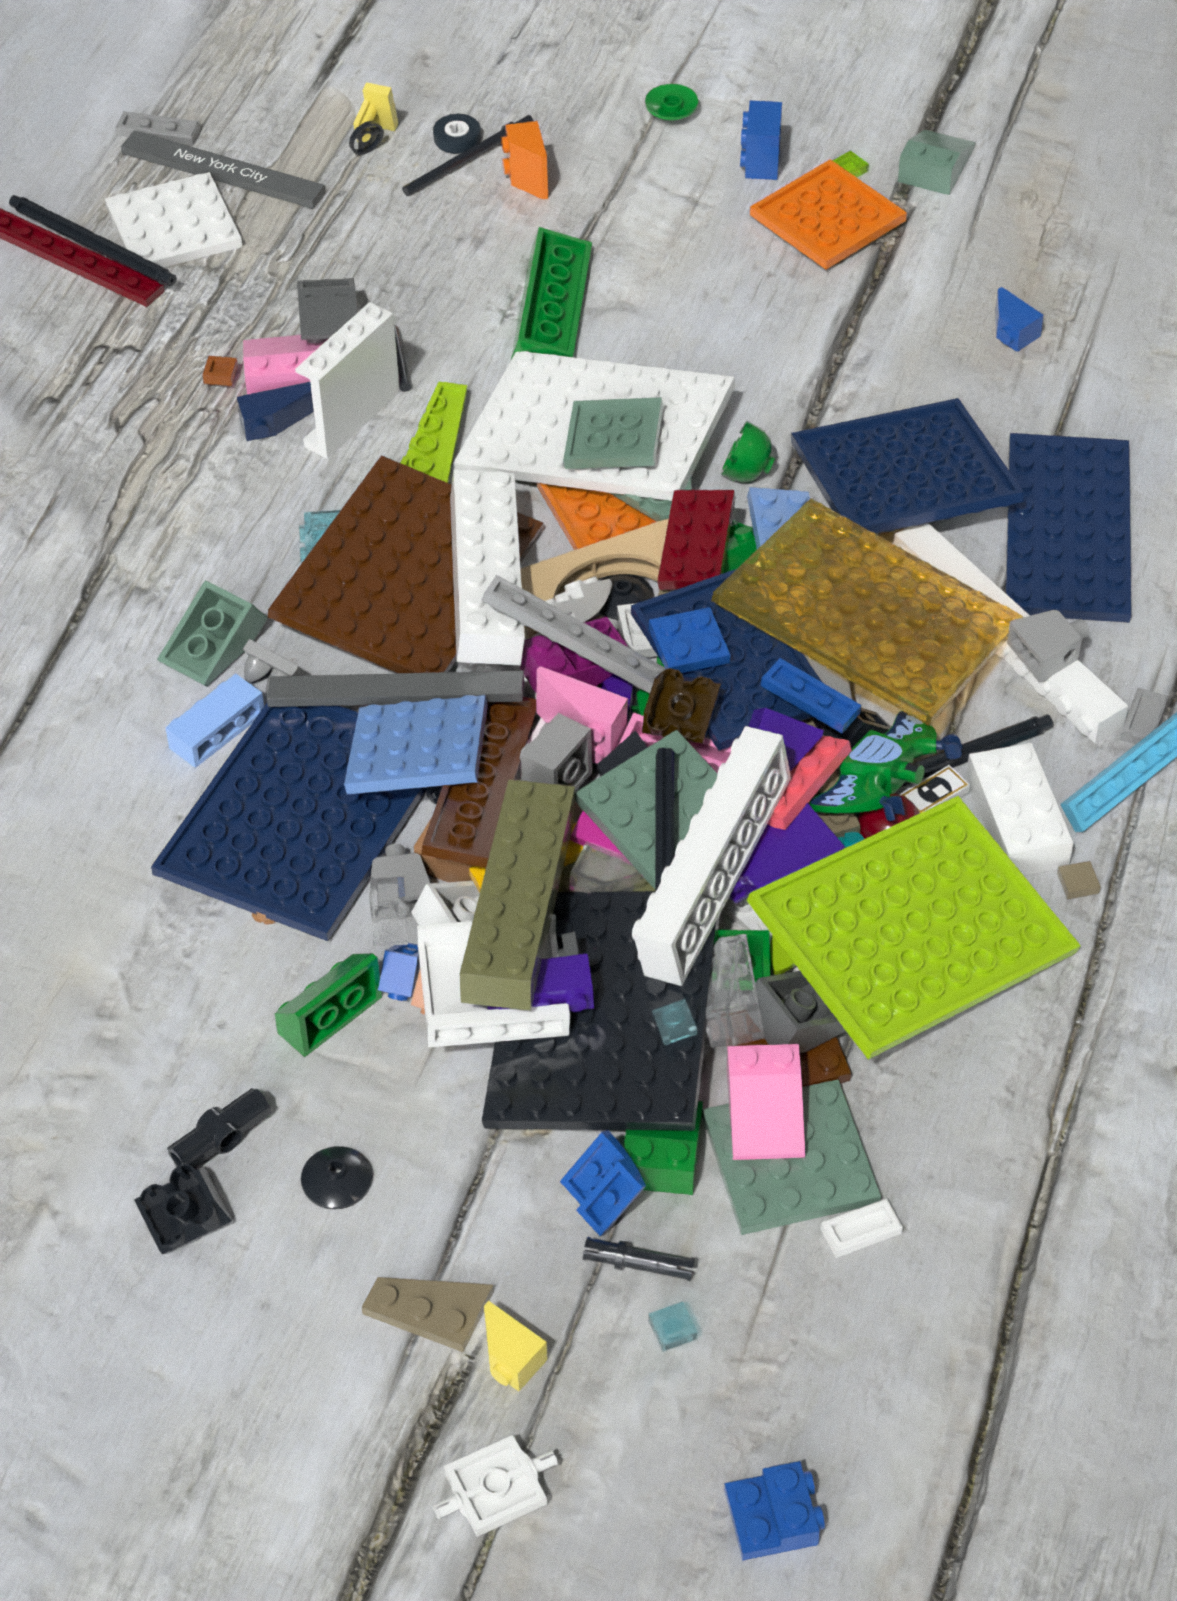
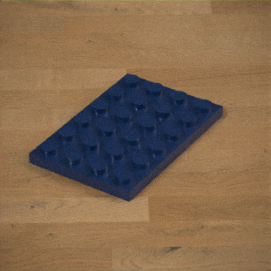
[630,566,823,751]

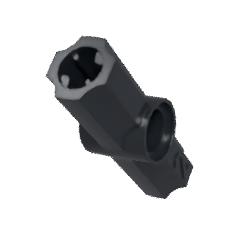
[167,1088,271,1168]

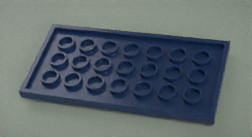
[1005,433,1131,623]

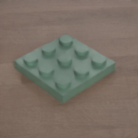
[563,397,663,469]

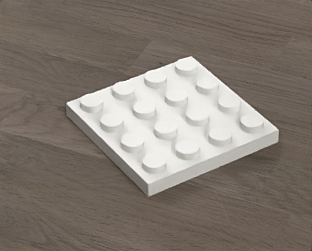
[105,172,242,267]

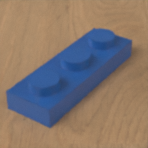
[761,658,862,733]

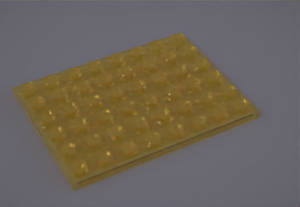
[711,498,1023,726]

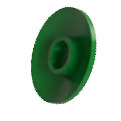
[645,84,698,120]

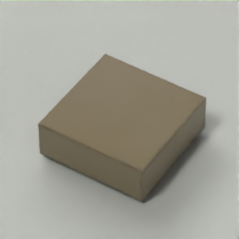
[1057,861,1101,900]

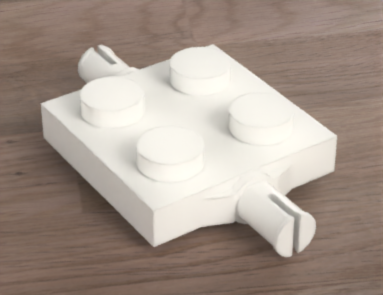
[432,1435,558,1537]

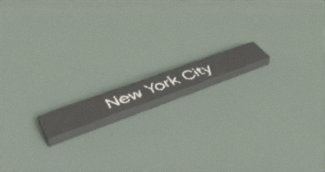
[121,130,325,209]

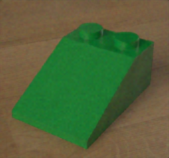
[624,1101,703,1195]

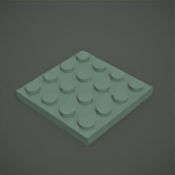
[575,730,717,889]
[702,1079,881,1235]

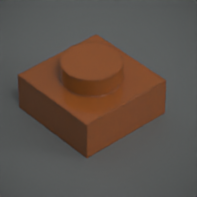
[202,355,238,386]

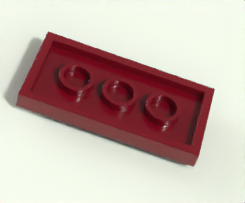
[657,490,736,590]

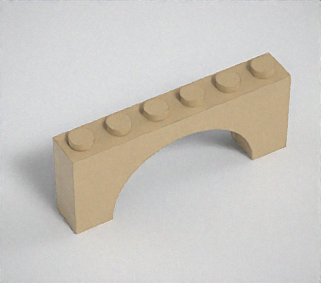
[520,518,669,639]

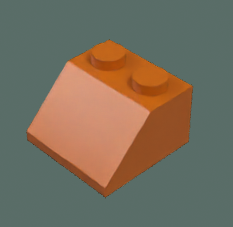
[501,121,548,199]

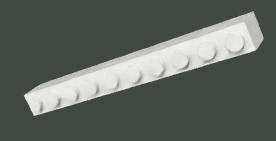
[893,523,1128,744]

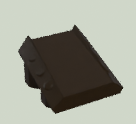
[642,668,722,744]

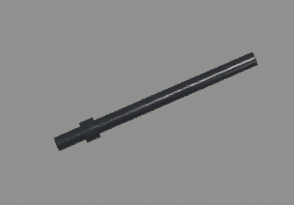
[402,115,534,196]

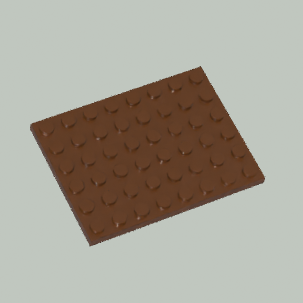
[268,455,543,673]

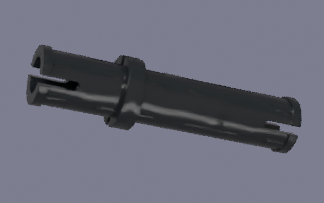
[582,1237,695,1281]

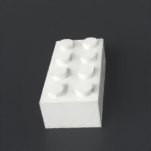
[966,743,1073,875]

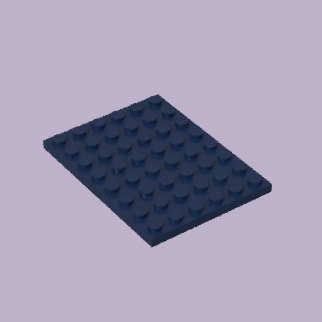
[151,703,427,941]

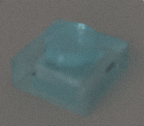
[652,999,698,1045]
[648,1301,697,1352]

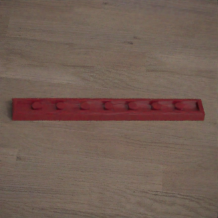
[0,208,165,307]

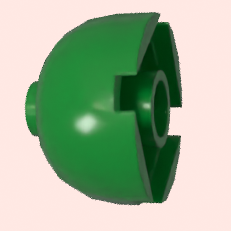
[721,421,775,483]

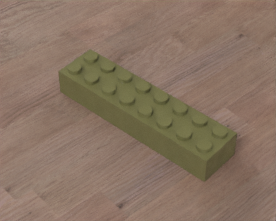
[460,779,575,1011]

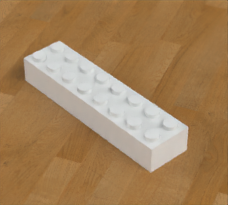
[450,469,525,665]
[632,726,791,986]

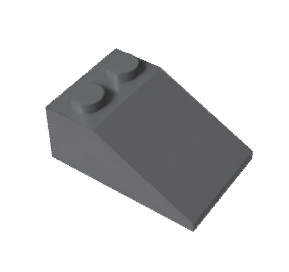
[741,971,846,1054]

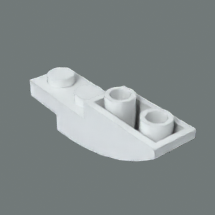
[545,577,612,622]

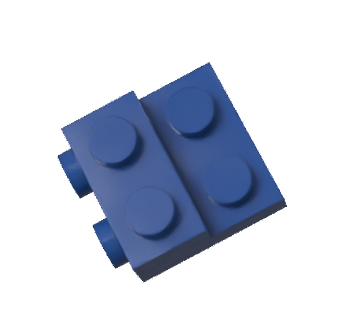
[724,1461,825,1561]

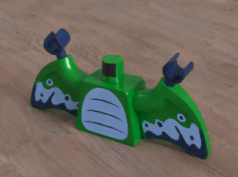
[810,710,963,821]

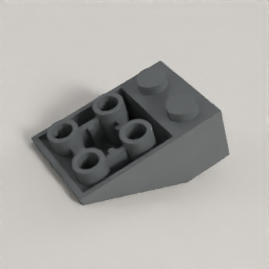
[297,278,357,343]

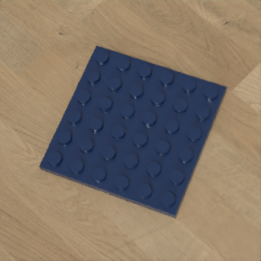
[791,398,1024,539]

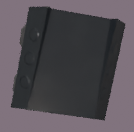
[134,1164,234,1255]

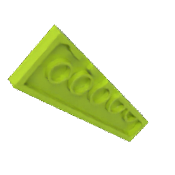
[400,381,467,483]

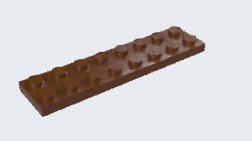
[421,697,537,868]

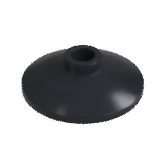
[599,574,654,620]
[301,1146,373,1210]

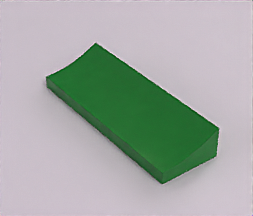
[511,227,592,360]

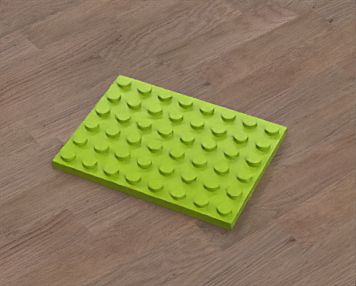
[746,796,1081,1060]

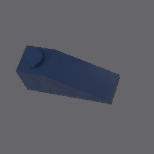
[236,382,314,441]

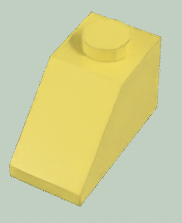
[484,1301,547,1392]

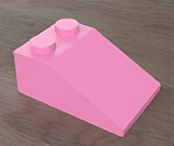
[536,666,628,763]
[727,1044,805,1160]

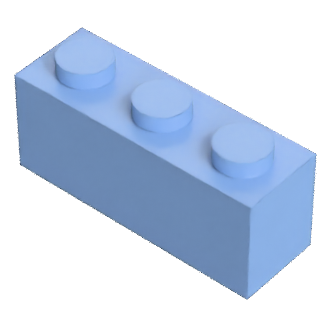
[166,674,264,768]

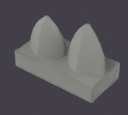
[243,639,306,701]

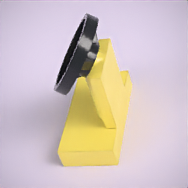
[349,82,398,155]

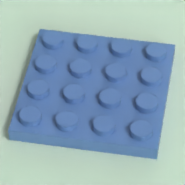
[344,695,488,794]

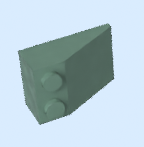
[898,129,976,195]
[157,580,268,687]

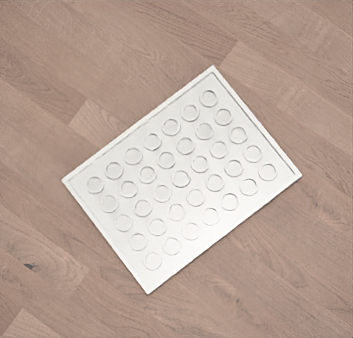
[453,351,736,501]

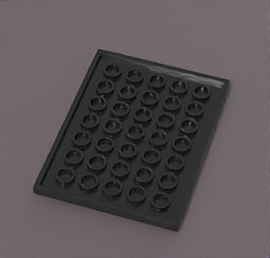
[482,891,720,1131]

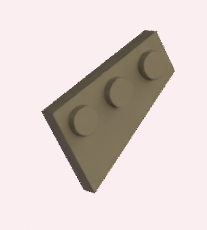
[362,1277,494,1352]

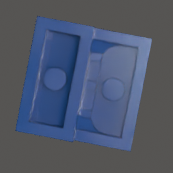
[560,1130,646,1236]

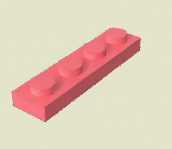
[767,736,852,830]

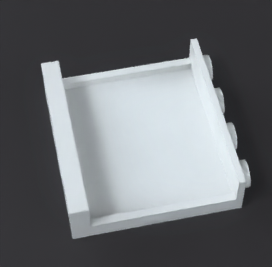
[295,302,400,459]
[417,915,570,1047]

